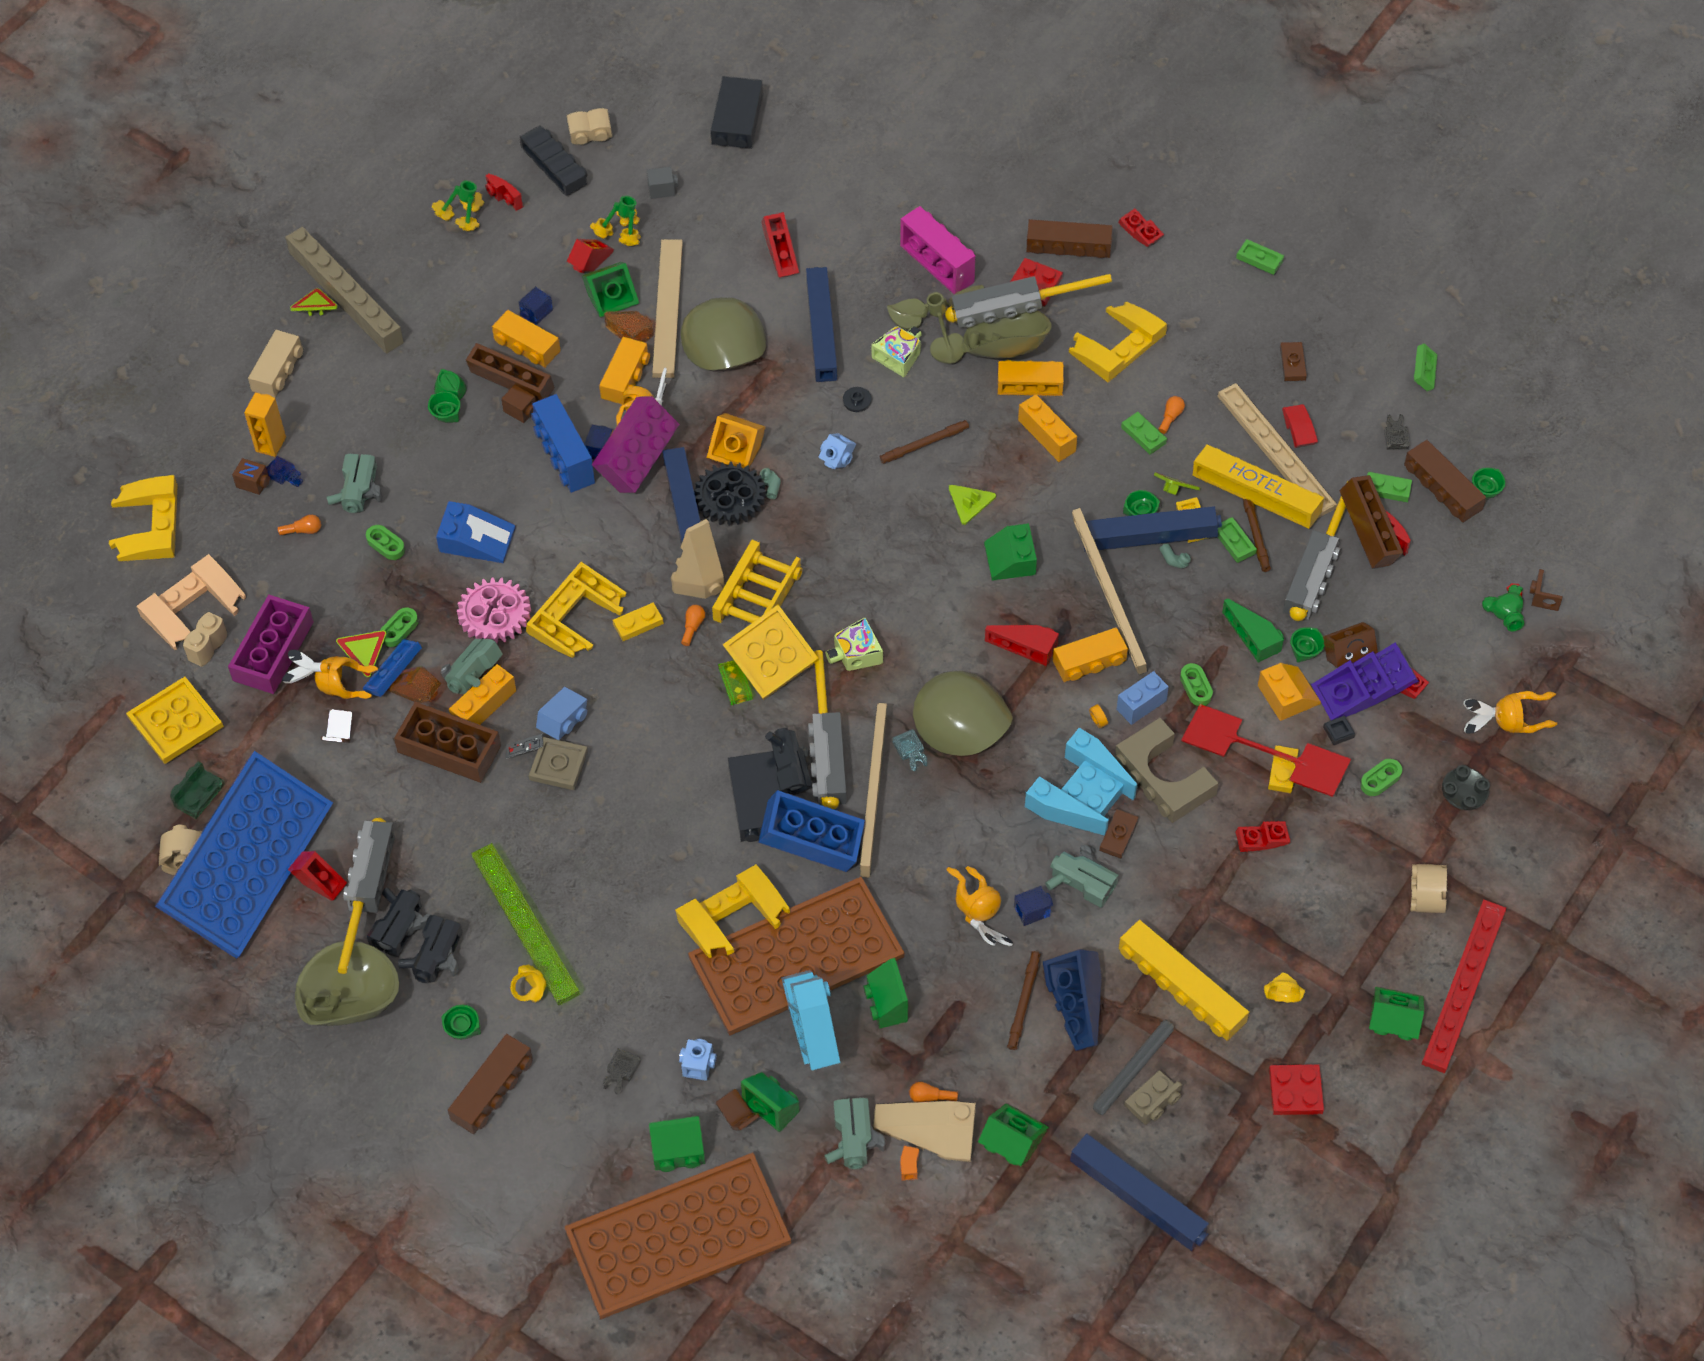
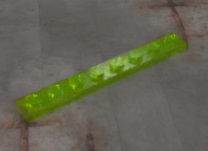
[471,843,580,1006]

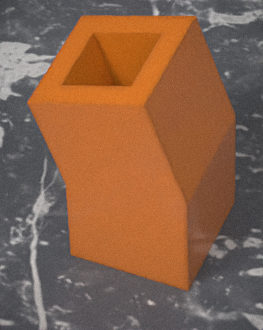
[900,1145,919,1180]

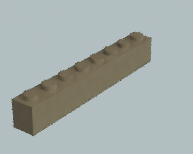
[285,226,404,354]

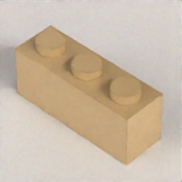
[248,330,303,398]

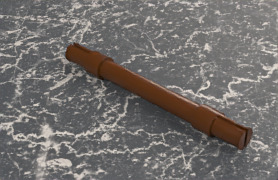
[879,420,969,464]
[1243,499,1271,572]
[1007,951,1041,1050]

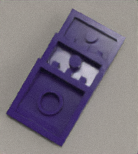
[1311,642,1418,720]

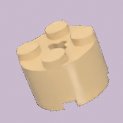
[159,825,202,875]
[1411,864,1447,913]

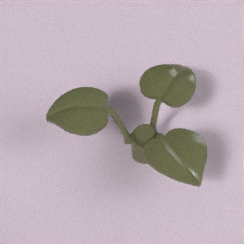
[887,285,984,364]

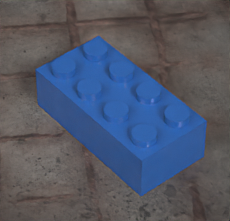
[531,394,595,493]
[758,790,865,872]

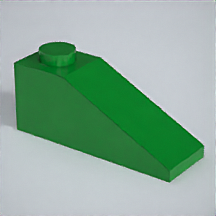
[1222,598,1284,663]

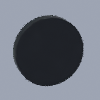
[843,387,872,412]

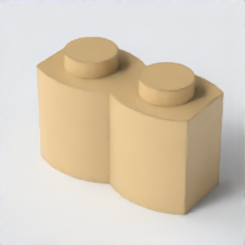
[567,108,612,145]
[183,612,227,667]

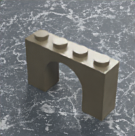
[1115,718,1219,823]

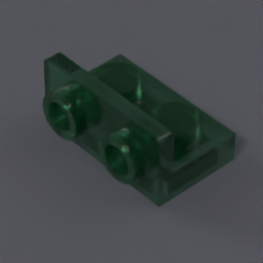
[170,761,225,819]

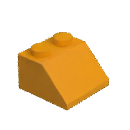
[706,413,766,468]
[1258,663,1321,721]

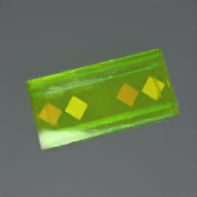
[718,660,753,705]

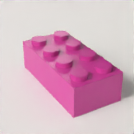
[900,206,976,294]

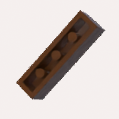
[1026,219,1113,258]
[466,343,555,401]
[1404,440,1486,523]
[1339,475,1403,569]
[447,1033,533,1135]

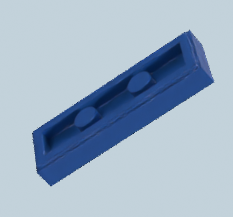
[363,639,422,697]

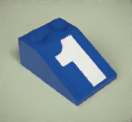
[436,501,516,564]

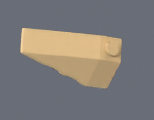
[671,519,724,599]
[873,1101,975,1162]

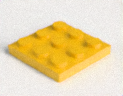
[723,605,819,700]
[126,677,224,764]

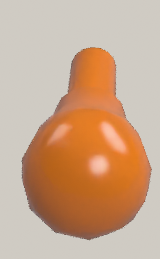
[1158,396,1185,434]
[278,514,321,535]
[681,605,705,646]
[909,1082,958,1103]

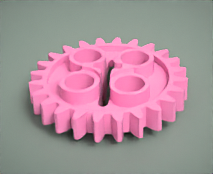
[457,577,531,644]

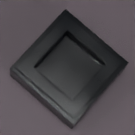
[1323,715,1355,745]

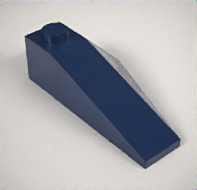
[1043,949,1102,1051]

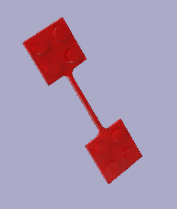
[1181,704,1351,797]

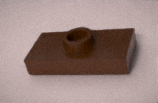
[1280,342,1307,381]
[1099,809,1139,859]

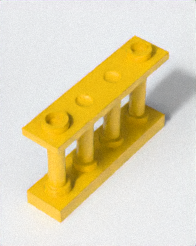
[712,540,803,623]

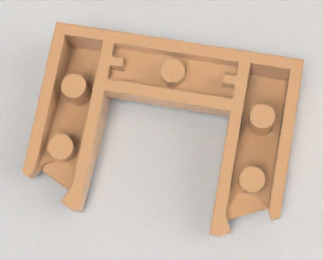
[137,554,246,650]

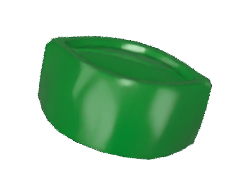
[434,369,467,400]
[428,392,460,423]
[1472,468,1506,499]
[1123,490,1160,516]
[1290,627,1324,663]
[442,1005,481,1040]

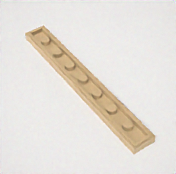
[653,240,683,378]
[1218,383,1337,518]
[1072,508,1147,675]
[860,703,887,878]

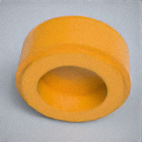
[1089,704,1108,728]

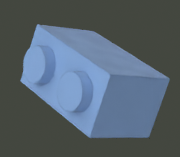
[1116,671,1169,725]
[536,687,587,740]

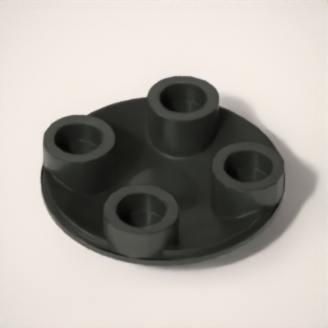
[1442,765,1490,810]

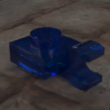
[266,456,303,487]

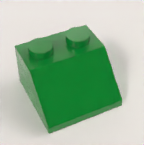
[582,262,639,317]
[984,523,1037,581]
[863,958,908,1029]
[1369,986,1424,1040]
[741,1072,800,1133]
[978,1103,1049,1166]
[649,1116,705,1172]

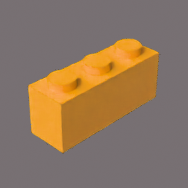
[492,310,561,368]
[599,337,650,404]
[998,360,1063,396]
[244,392,286,457]
[1018,394,1077,462]
[1053,627,1128,682]
[449,664,516,725]

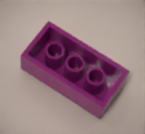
[592,396,680,493]
[228,594,314,694]

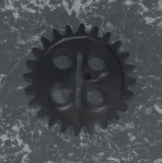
[694,461,766,526]

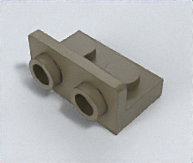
[1124,1070,1182,1125]

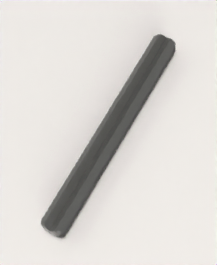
[1093,1020,1174,1115]

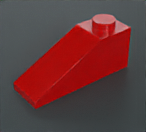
[761,212,799,278]
[985,625,1059,666]

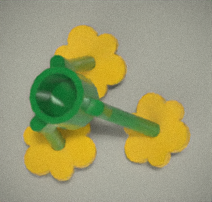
[432,180,484,231]

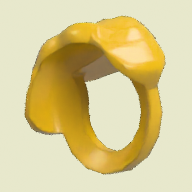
[510,964,546,1003]
[1264,972,1305,1003]

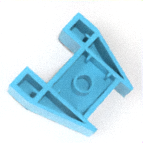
[1025,728,1137,836]
[781,970,840,1070]

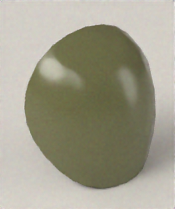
[681,297,766,370]
[962,310,1052,358]
[913,671,1013,756]
[295,941,399,1026]

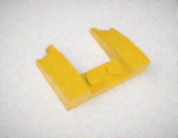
[1069,302,1167,382]
[109,475,178,561]
[526,562,626,658]
[675,864,790,958]

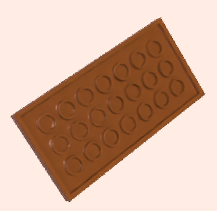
[688,877,904,1036]
[564,1153,791,1320]

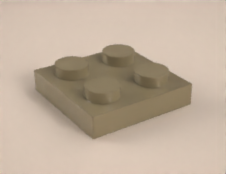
[529,737,588,790]

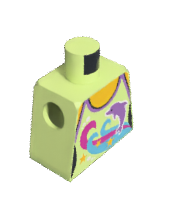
[872,326,922,377]
[825,618,883,671]

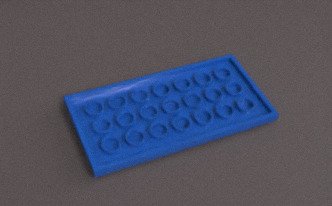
[155,751,333,959]

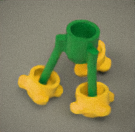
[590,196,641,246]

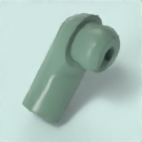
[760,468,781,500]
[1159,544,1191,569]

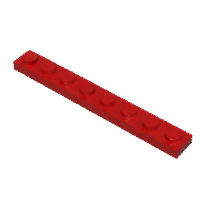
[1421,899,1506,1073]

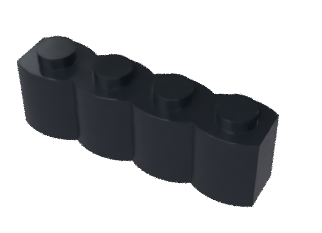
[519,125,588,196]

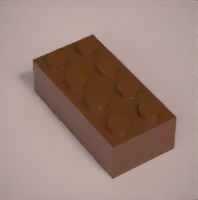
[394,702,501,783]

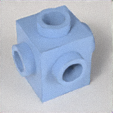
[819,433,856,469]
[679,1039,716,1081]

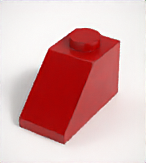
[567,239,614,273]
[288,851,347,901]

